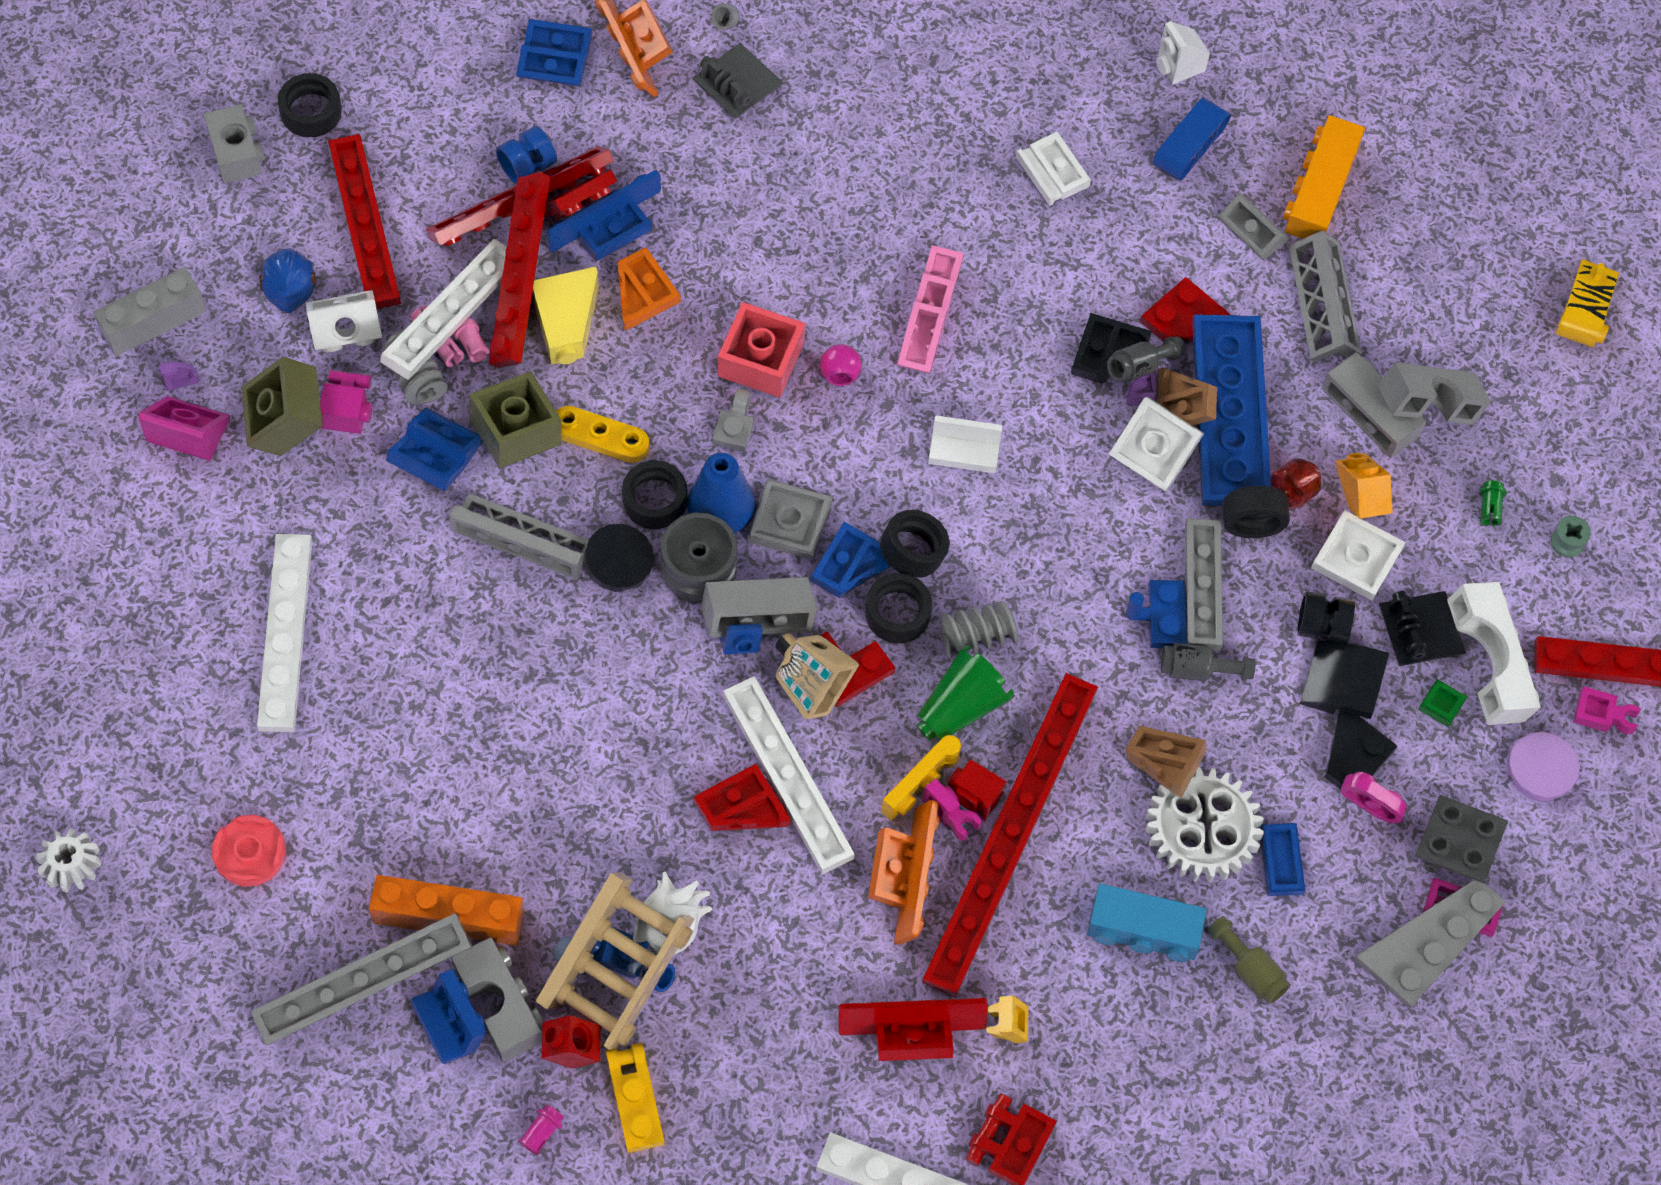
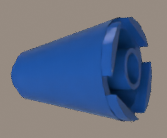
[687,453,755,534]

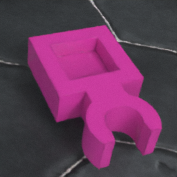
[1573,686,1641,734]

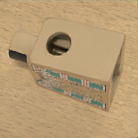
[775,633,859,720]

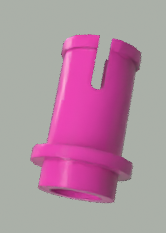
[518,1104,564,1156]

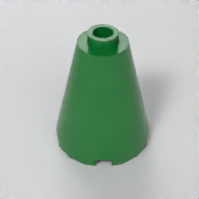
[916,645,1015,741]

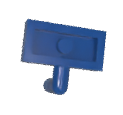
[1126,580,1187,648]

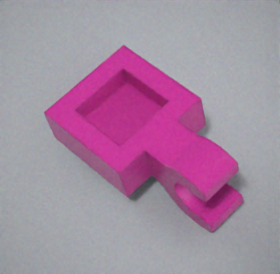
[922,779,982,841]

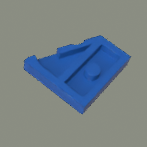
[809,521,891,598]

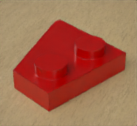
[693,764,791,831]

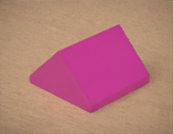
[139,396,230,461]

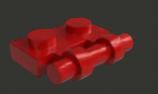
[965,1093,1057,1185]

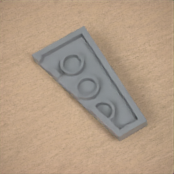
[1354,880,1506,1009]

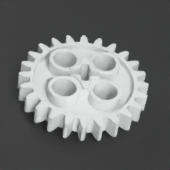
[1145,767,1264,883]

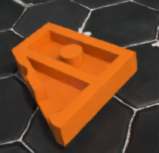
[618,247,681,331]

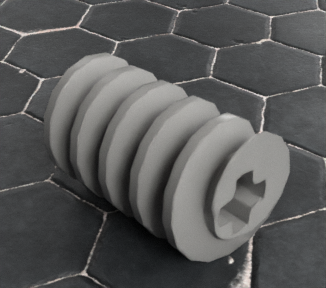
[383,329,448,405]
[940,601,1018,658]

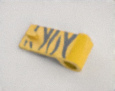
[1555,259,1619,348]

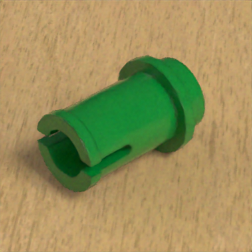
[1479,480,1507,526]

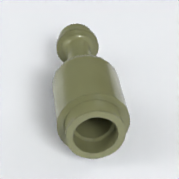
[1208,916,1291,1004]

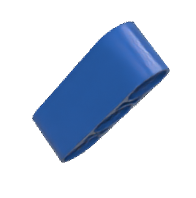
[1153,97,1231,181]

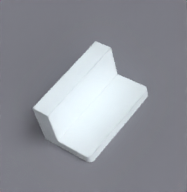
[928,416,1003,473]

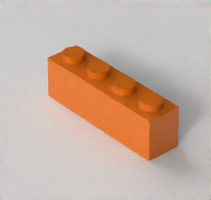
[369,875,525,946]

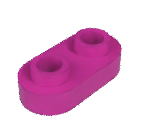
[1341,772,1407,823]

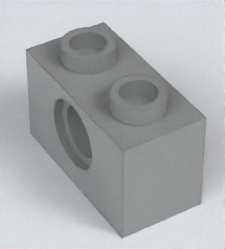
[204,104,265,184]

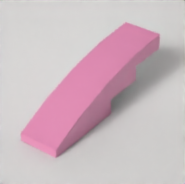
[897,245,964,374]

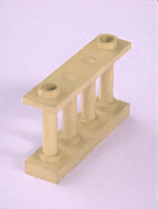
[535,872,695,1050]

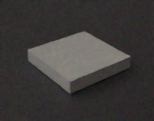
[747,479,833,560]

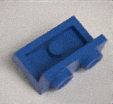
[411,969,486,1064]

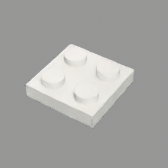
[1109,397,1204,491]
[1311,510,1406,601]

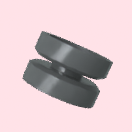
[661,513,737,603]

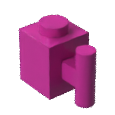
[320,370,372,434]

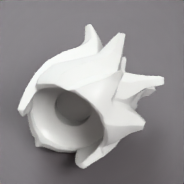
[633,872,712,955]

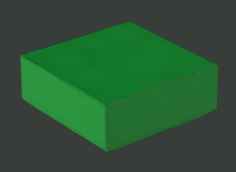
[1418,679,1467,728]

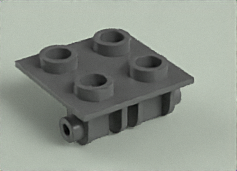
[692,43,783,119]
[1415,795,1508,883]

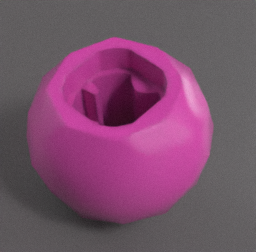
[820,344,862,386]

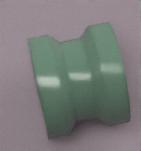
[1550,516,1591,558]

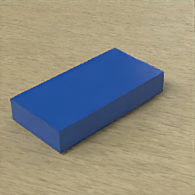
[1259,823,1306,896]

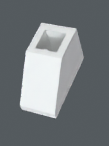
[1156,21,1210,85]

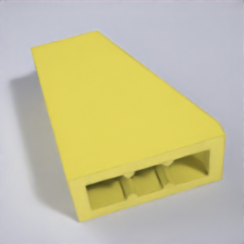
[532,267,599,365]

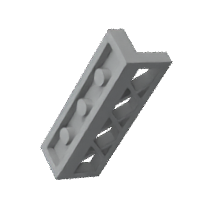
[1289,230,1362,362]
[449,493,589,580]

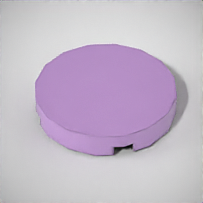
[1506,732,1580,802]

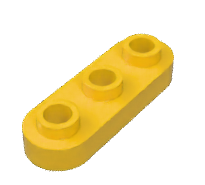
[556,406,649,463]

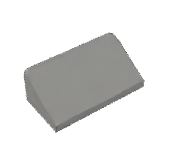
[1218,193,1290,260]

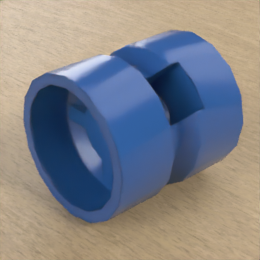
[495,126,557,185]

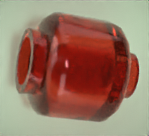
[1271,458,1321,509]

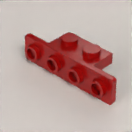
[838,998,988,1061]

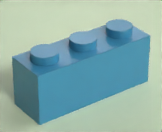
[1087,883,1207,962]

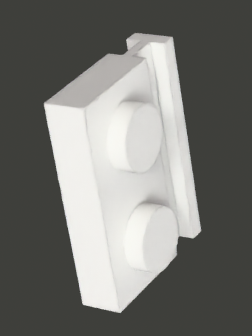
[1016,132,1091,206]

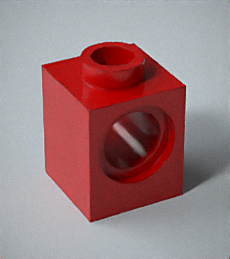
[541,1015,601,1068]

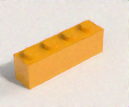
[1282,115,1366,239]

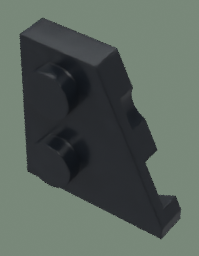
[1071,313,1152,384]
[1325,710,1398,790]

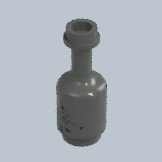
[1107,336,1186,383]
[1161,643,1256,681]

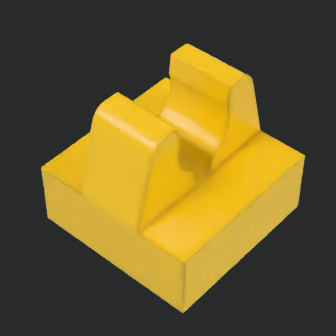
[986,995,1029,1043]

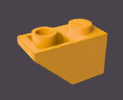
[1335,453,1393,519]

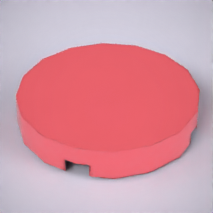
[212,815,286,887]

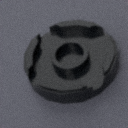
[584,524,654,592]

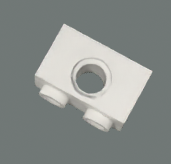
[306,290,382,352]

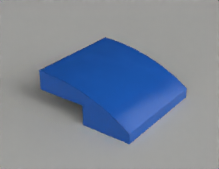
[516,19,593,87]
[386,408,483,491]

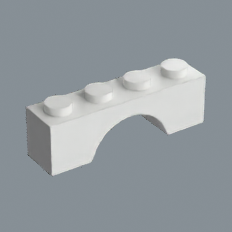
[1447,582,1541,725]

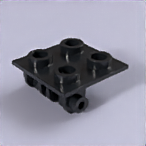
[1379,591,1466,666]

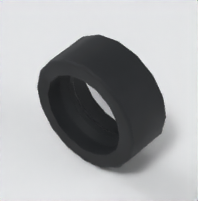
[278,73,342,137]
[622,460,688,529]
[1222,486,1290,538]
[880,510,950,578]
[865,573,932,643]

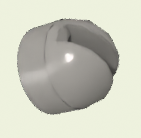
[712,3,740,30]

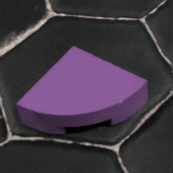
[159,362,200,391]
[1127,371,1158,406]

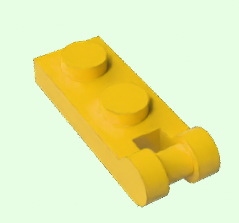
[881,735,961,821]
[605,1042,665,1153]

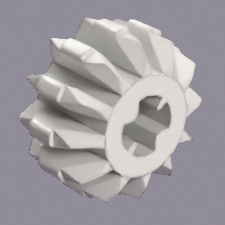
[36,828,101,893]

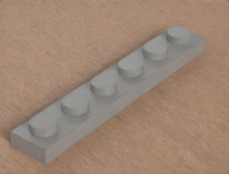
[250,913,473,1046]

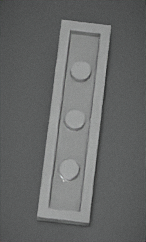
[1185,518,1223,651]

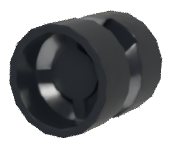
[1297,591,1355,643]

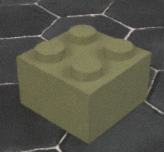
[241,356,323,456]
[469,371,561,469]

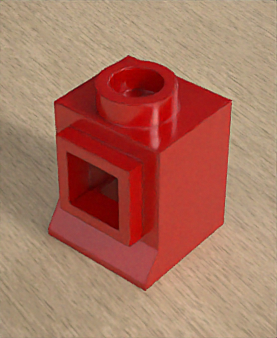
[947,759,1007,822]

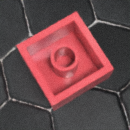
[718,302,805,398]

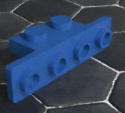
[546,170,661,261]

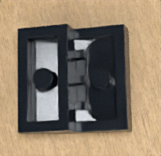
[1300,641,1389,719]

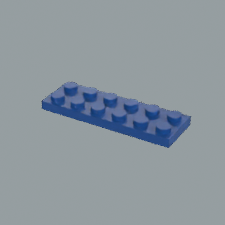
[1192,315,1271,506]

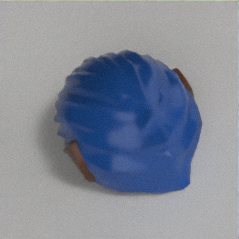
[259,248,316,313]

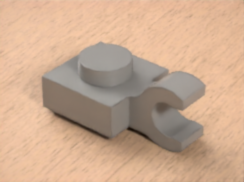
[712,388,754,452]

